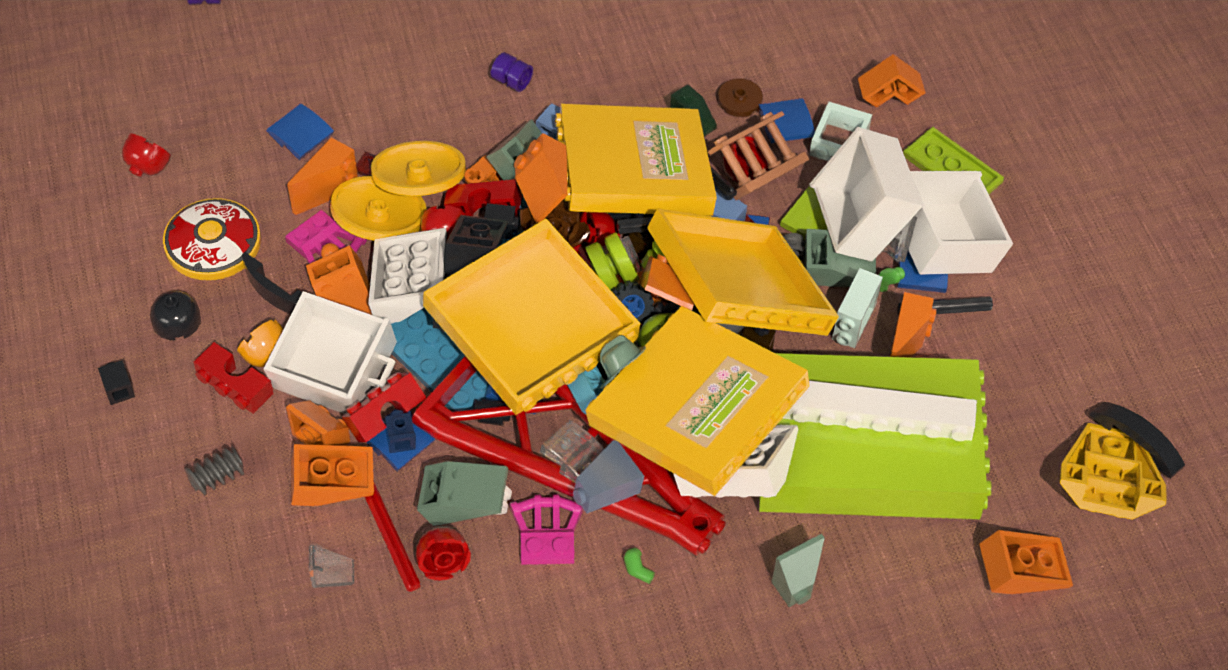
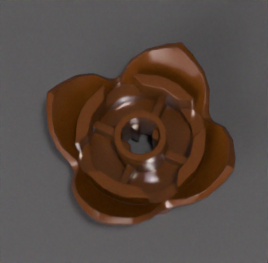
[520,199,590,248]

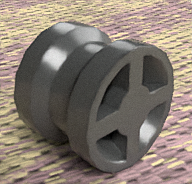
[783,233,805,261]

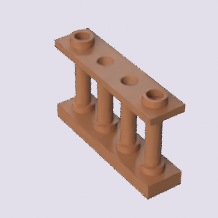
[708,111,810,200]

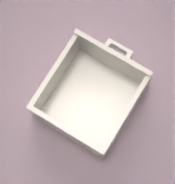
[810,127,923,262]
[900,171,1013,275]
[264,291,397,414]

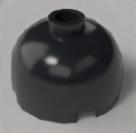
[150,290,201,341]

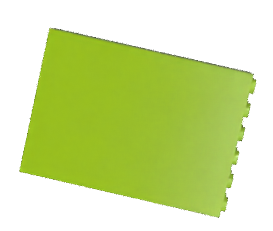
[759,353,991,519]

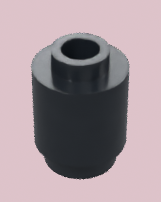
[474,398,511,426]

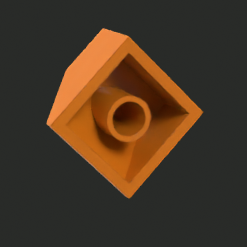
[286,401,350,446]

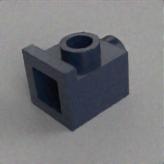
[385,410,416,453]

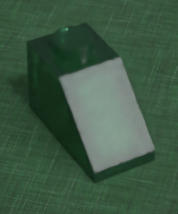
[670,84,717,137]

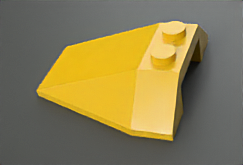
[1060,423,1167,519]

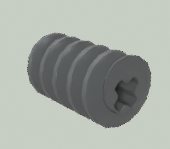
[184,445,244,495]

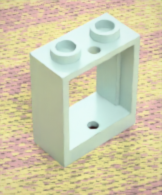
[809,102,872,161]
[832,268,882,348]

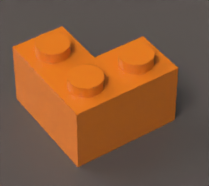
[858,54,926,108]

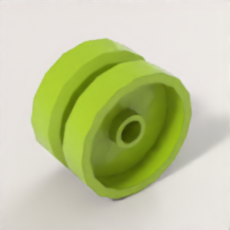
[585,232,640,292]

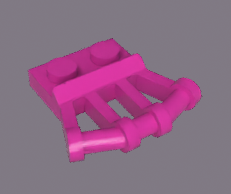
[285,210,368,264]
[509,494,583,565]

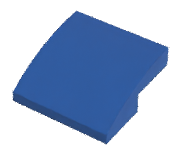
[759,98,815,143]
[266,103,334,160]
[897,247,948,293]
[366,409,436,472]

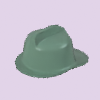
[600,335,646,389]

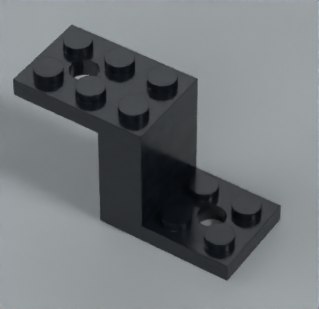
[433,215,509,332]

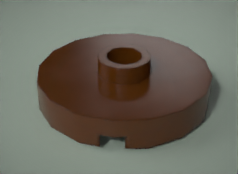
[718,78,763,117]

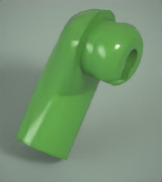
[879,267,905,292]
[624,548,655,584]

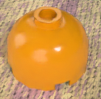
[237,319,284,367]

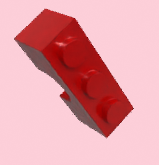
[444,179,522,216]
[193,342,274,414]
[341,372,427,442]

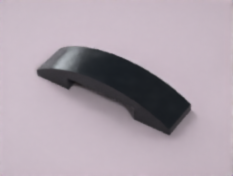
[242,252,303,314]
[1089,402,1185,479]

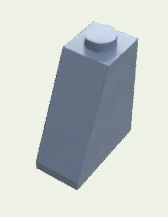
[573,440,644,513]

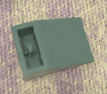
[486,119,542,191]
[804,229,876,287]
[417,461,508,526]

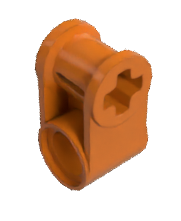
[464,155,502,184]

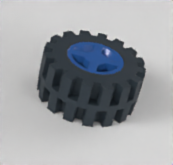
[612,281,654,324]

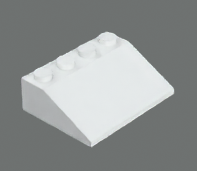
[368,228,447,324]
[673,425,798,498]

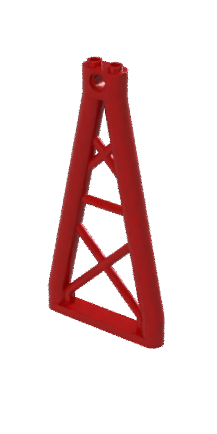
[412,356,726,556]

